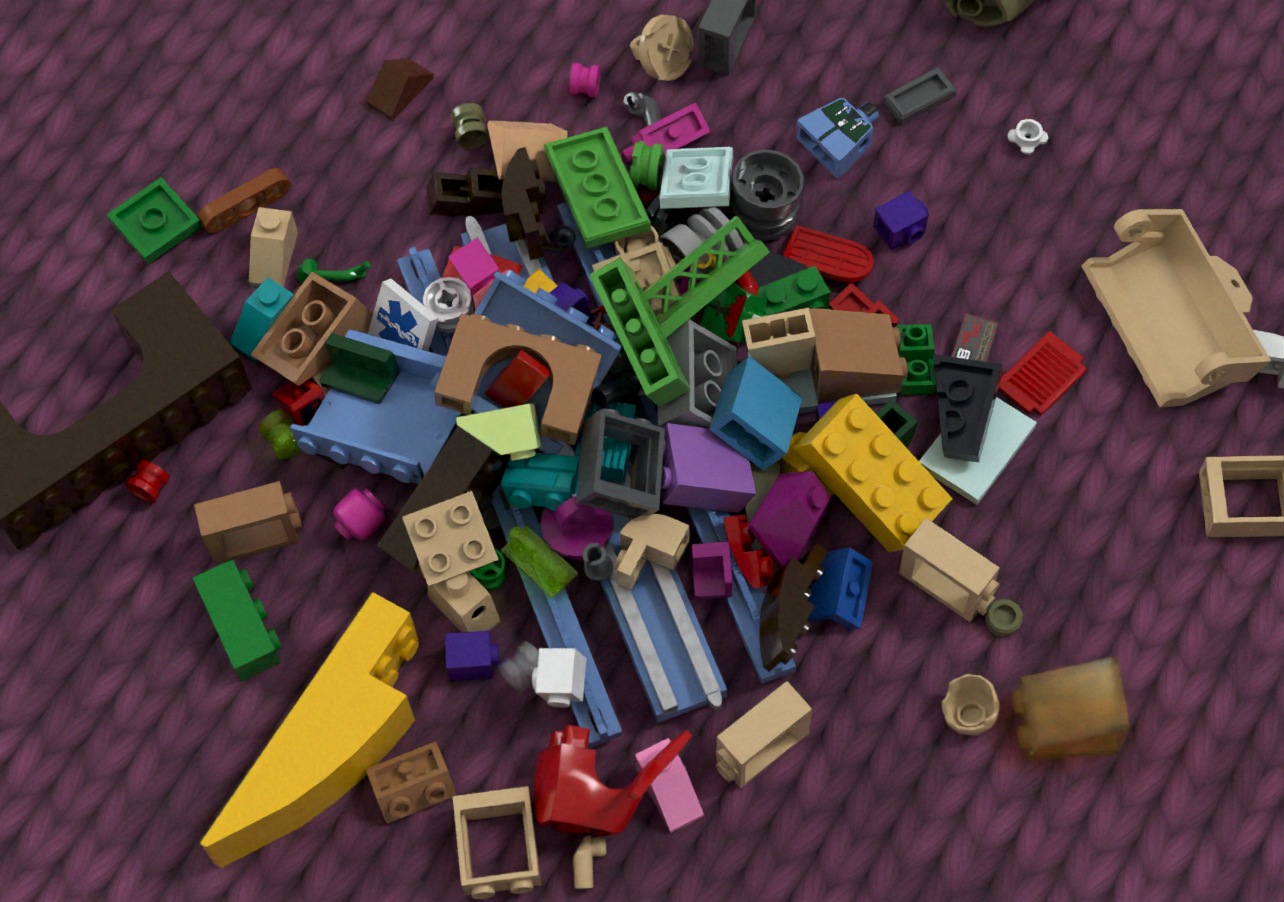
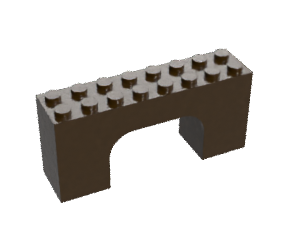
[0,271,252,549]

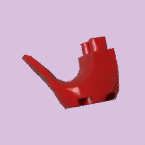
[534,725,693,836]

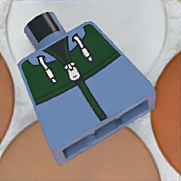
[796,98,879,179]

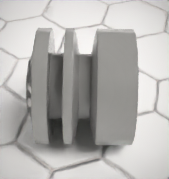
[659,206,744,282]

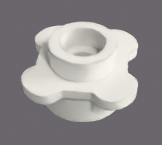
[1008,119,1048,154]

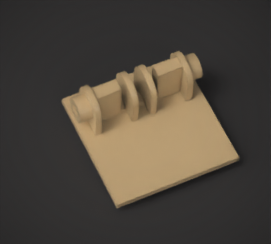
[402,491,498,587]

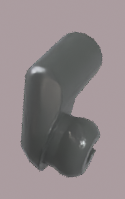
[623,92,661,127]

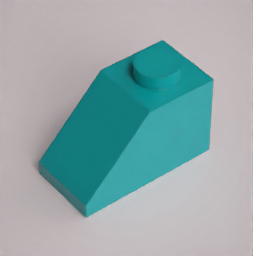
[230,277,294,363]

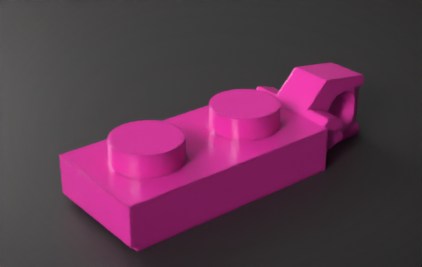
[619,102,711,165]

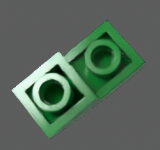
[897,324,936,395]

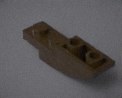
[502,147,547,260]
[759,543,827,672]

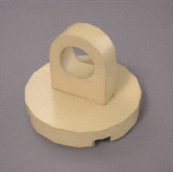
[630,14,694,81]

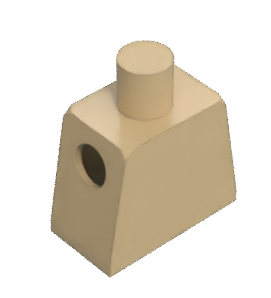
[742,308,816,379]
[428,572,500,632]

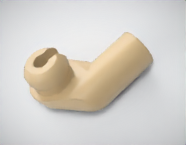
[573,834,606,888]

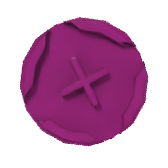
[540,496,614,561]

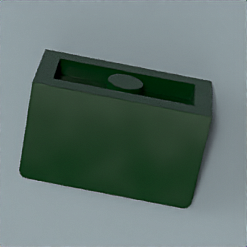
[319,333,400,404]

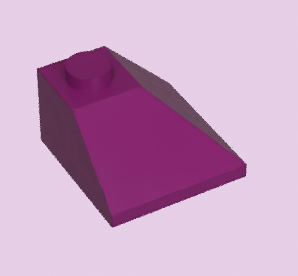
[748,471,831,569]

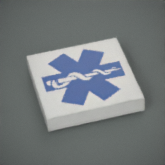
[367,279,439,351]

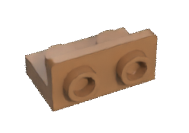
[366,741,456,823]

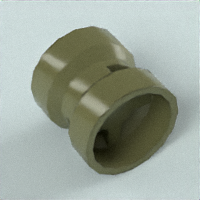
[450,103,489,149]

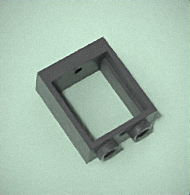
[698,0,757,76]
[576,409,665,519]

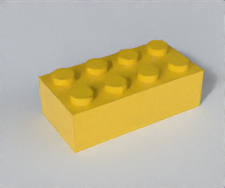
[793,394,953,552]

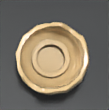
[942,674,1000,736]

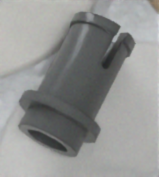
[582,543,613,581]

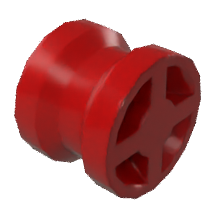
[125,460,171,503]

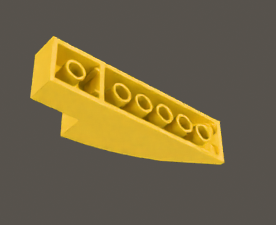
[200,592,419,868]

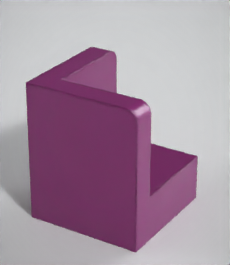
[692,542,733,599]

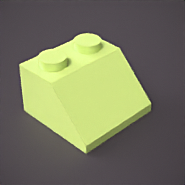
[456,403,543,460]

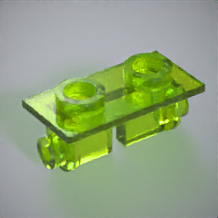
[501,526,578,599]

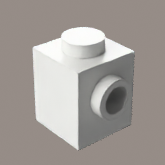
[532,648,586,707]

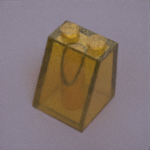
[1013,657,1130,761]

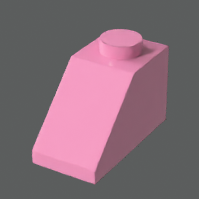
[635,738,704,833]

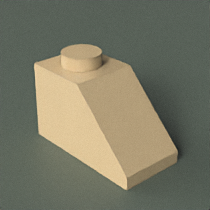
[249,207,298,287]

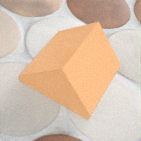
[487,121,568,182]

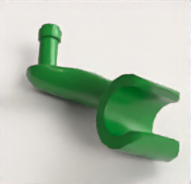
[297,258,370,284]

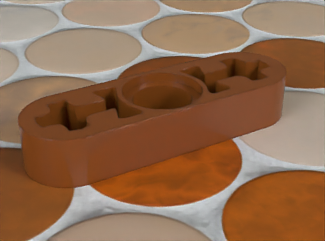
[198,168,291,233]

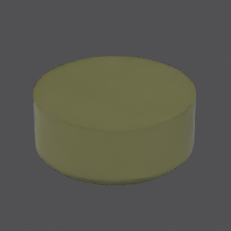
[985,599,1023,637]

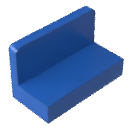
[807,547,873,630]

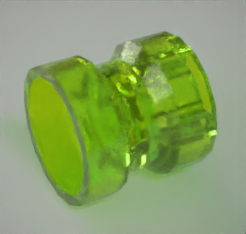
[258,409,301,459]

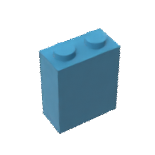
[709,356,803,471]

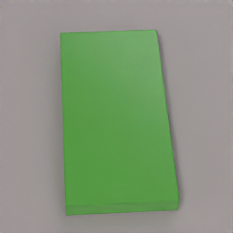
[543,127,651,249]

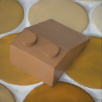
[250,272,373,386]

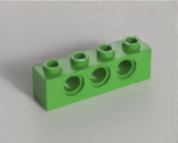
[589,257,691,407]

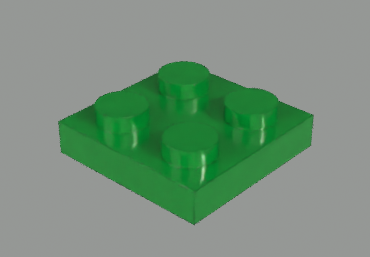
[106,177,202,265]

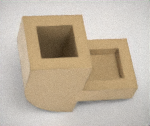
[614,514,690,590]

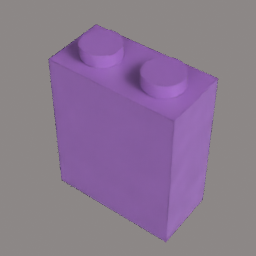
[660,423,756,513]

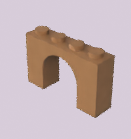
[434,314,602,446]

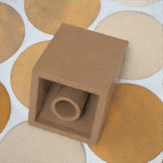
[809,308,908,404]

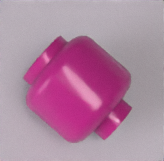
[333,488,387,541]

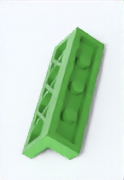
[644,216,770,338]

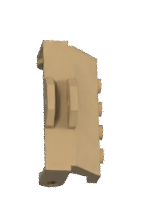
[1082,209,1271,407]

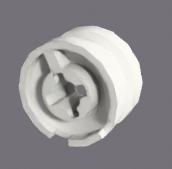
[423,277,474,333]

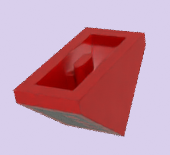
[271,380,325,426]

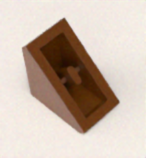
[367,58,434,121]

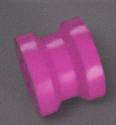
[569,62,600,98]

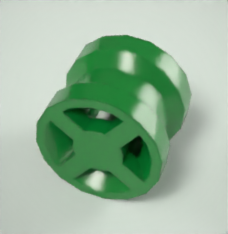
[470,548,507,591]

